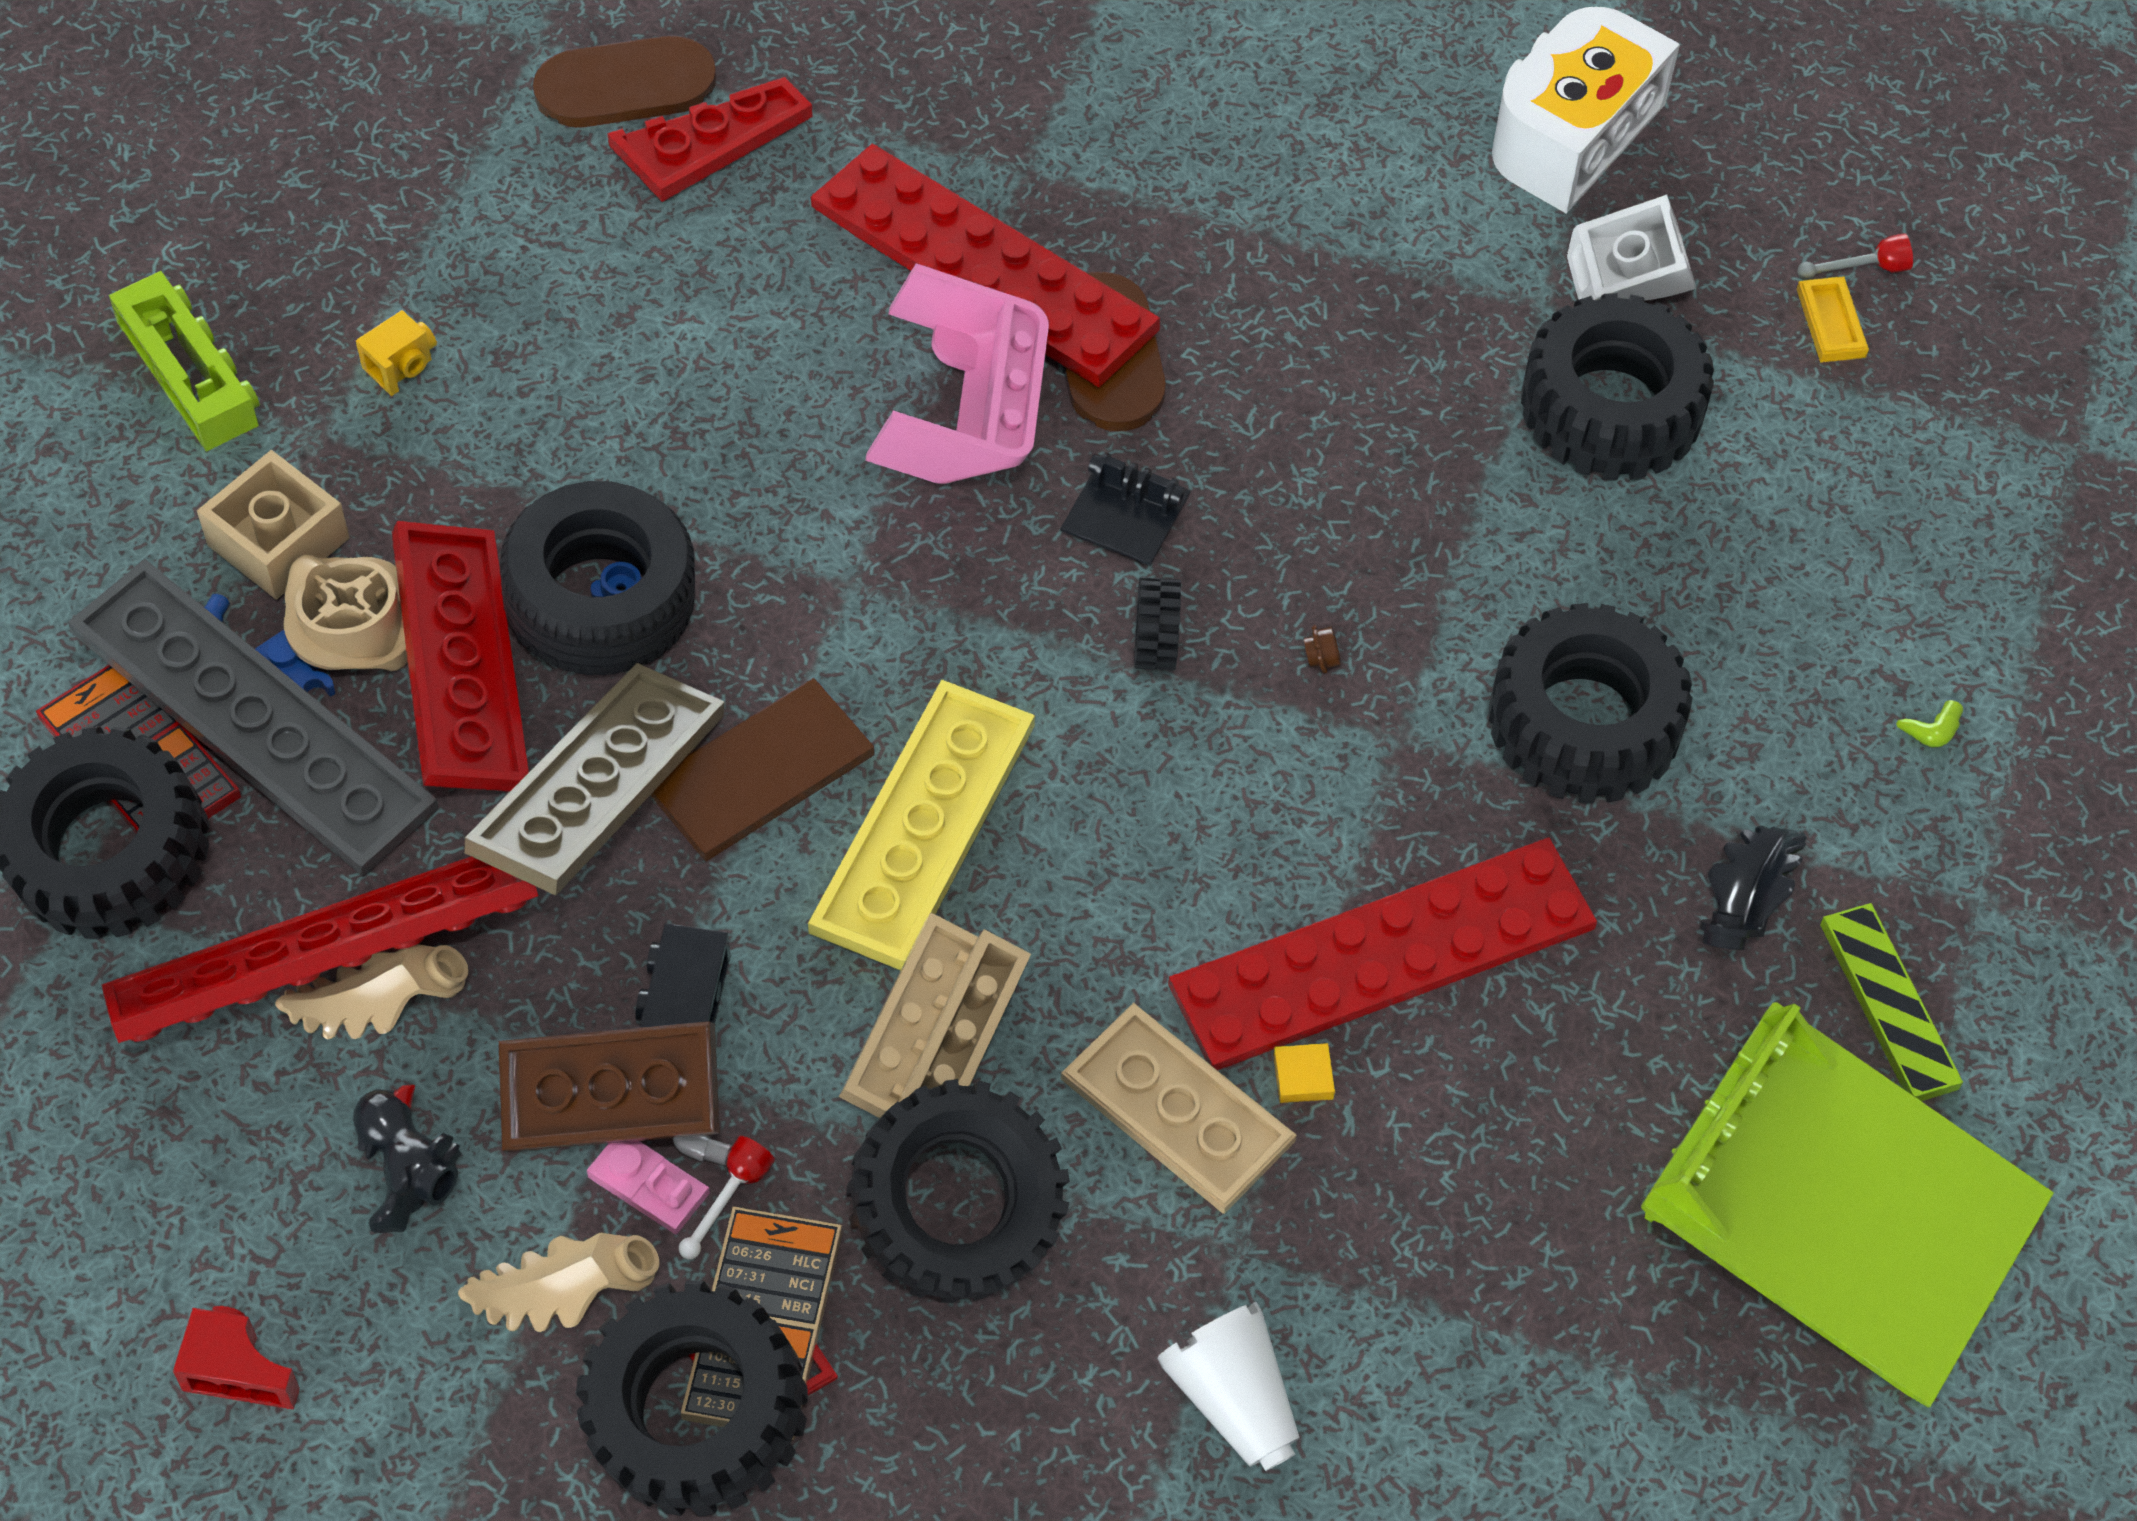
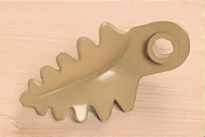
[275,944,468,1039]
[458,1233,659,1332]

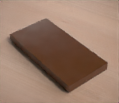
[650,678,875,862]
[498,1021,720,1152]

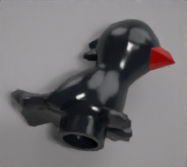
[353,1085,462,1233]

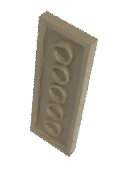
[464,663,725,895]

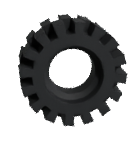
[1134,577,1181,671]

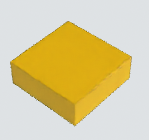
[1273,1043,1335,1103]

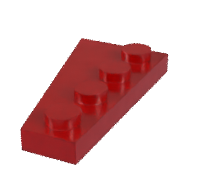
[607,77,813,202]

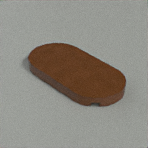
[533,36,716,128]
[1063,272,1166,431]

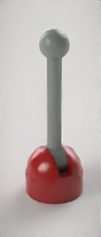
[1797,233,1913,280]

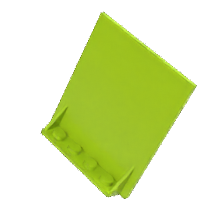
[1641,1002,2054,1408]

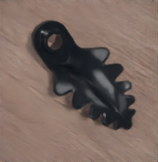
[1699,825,1807,950]

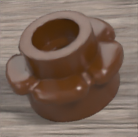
[1304,625,1341,674]

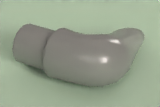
[673,1135,731,1166]

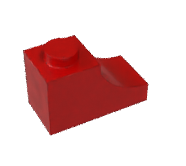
[173,1306,300,1410]

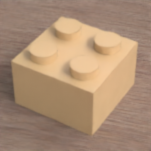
[197,450,350,600]

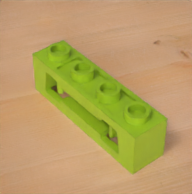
[109,271,260,452]

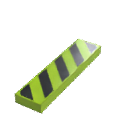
[1820,903,1963,1101]

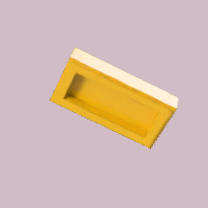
[1797,276,1869,363]

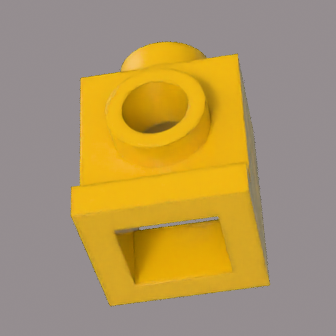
[356,310,437,396]

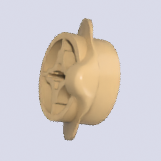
[284,555,408,672]

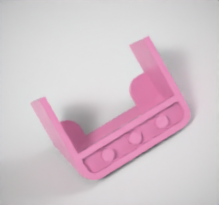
[865,263,1049,484]

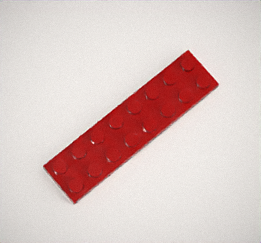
[811,143,1160,387]
[1168,837,1597,1071]
[101,856,539,1044]

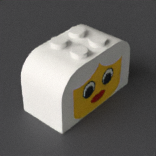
[1492,7,1680,214]

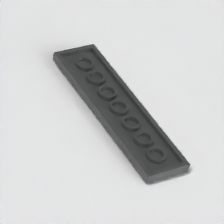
[68,559,438,877]

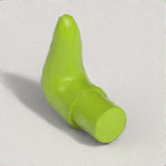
[1896,700,1963,748]

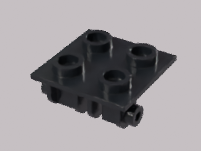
[1060,452,1191,566]

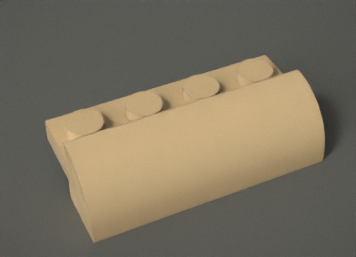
[839,912,1031,1118]

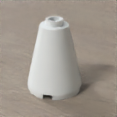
[1157,1302,1300,1471]

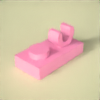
[587,1141,710,1235]

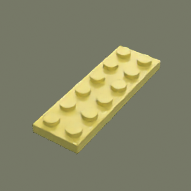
[808,680,1035,970]

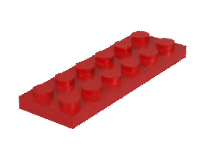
[392,521,529,791]

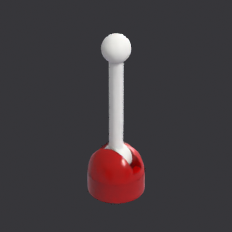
[679,1136,775,1260]

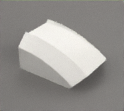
[1567,195,1696,301]

